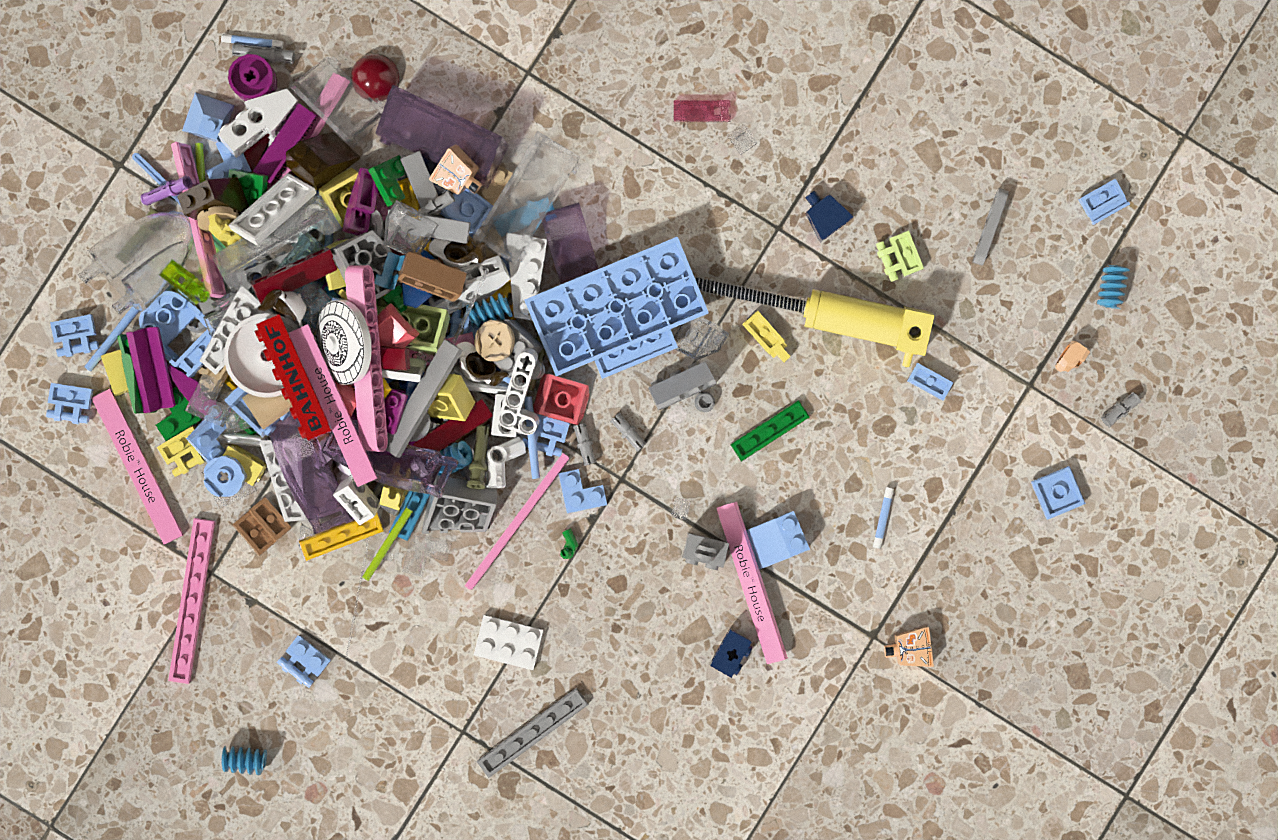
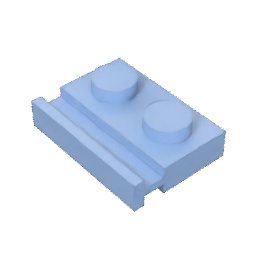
[1078,179,1130,225]

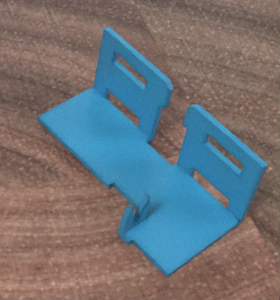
[374,252,405,290]

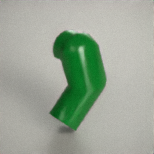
[560,528,578,559]

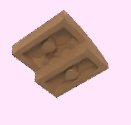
[232,497,292,556]

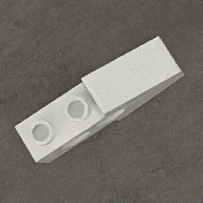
[218,89,298,158]
[428,255,511,314]

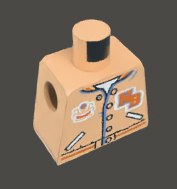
[429,144,482,195]
[884,626,934,667]

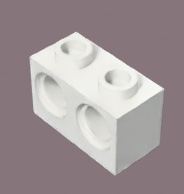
[491,394,524,438]
[333,475,381,525]

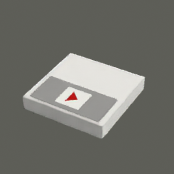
[382,358,427,382]

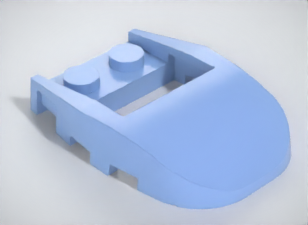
[139,291,216,377]

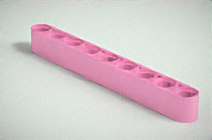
[345,265,388,452]

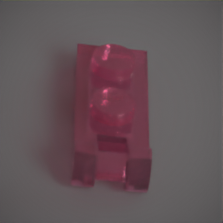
[673,100,731,122]

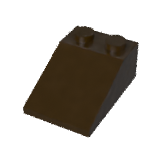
[286,131,361,190]

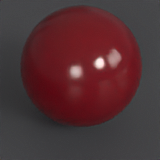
[351,53,399,102]

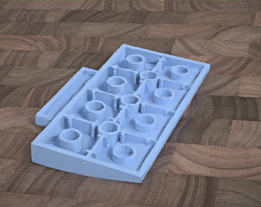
[524,236,709,379]

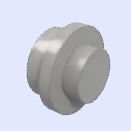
[694,392,715,412]

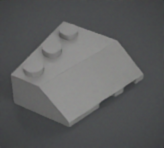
[330,230,402,299]
[648,361,716,411]
[422,475,497,534]

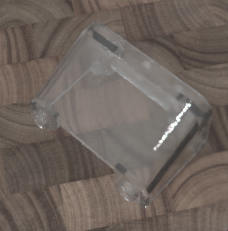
[290,56,386,149]

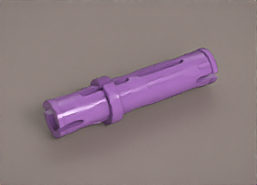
[140,176,193,206]

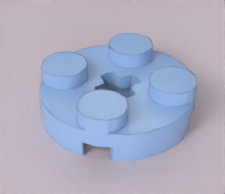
[204,455,247,497]

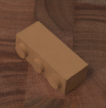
[397,252,467,302]

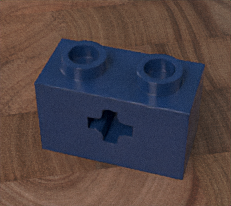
[709,628,753,678]

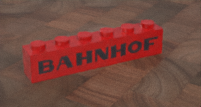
[254,314,332,441]

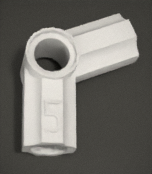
[485,437,526,489]

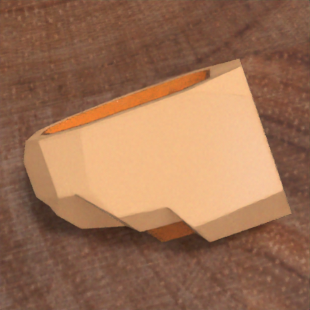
[1055,340,1090,372]

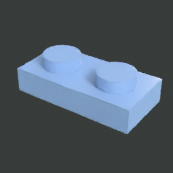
[907,363,953,401]

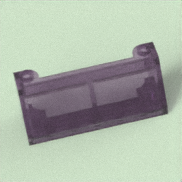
[375,85,509,190]

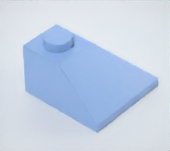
[182,92,234,143]

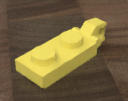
[208,214,247,249]
[742,311,791,363]

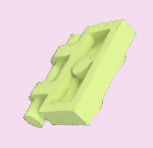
[876,231,924,282]

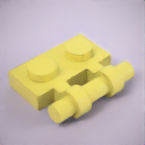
[157,426,205,477]

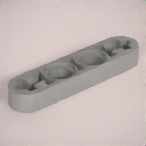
[972,188,1009,266]

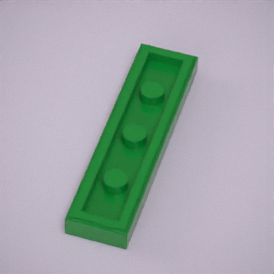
[730,400,810,462]

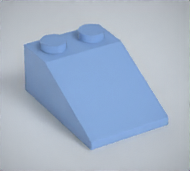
[746,511,810,569]

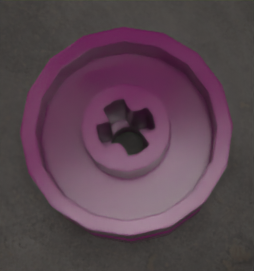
[228,54,278,101]

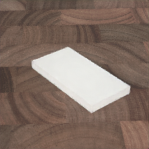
[229,173,317,246]

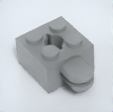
[493,319,545,380]
[682,533,729,570]

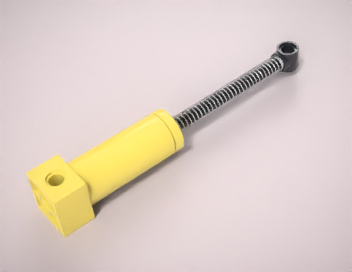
[694,276,934,367]

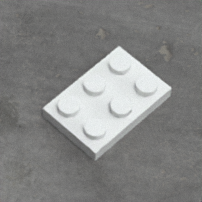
[474,615,544,670]

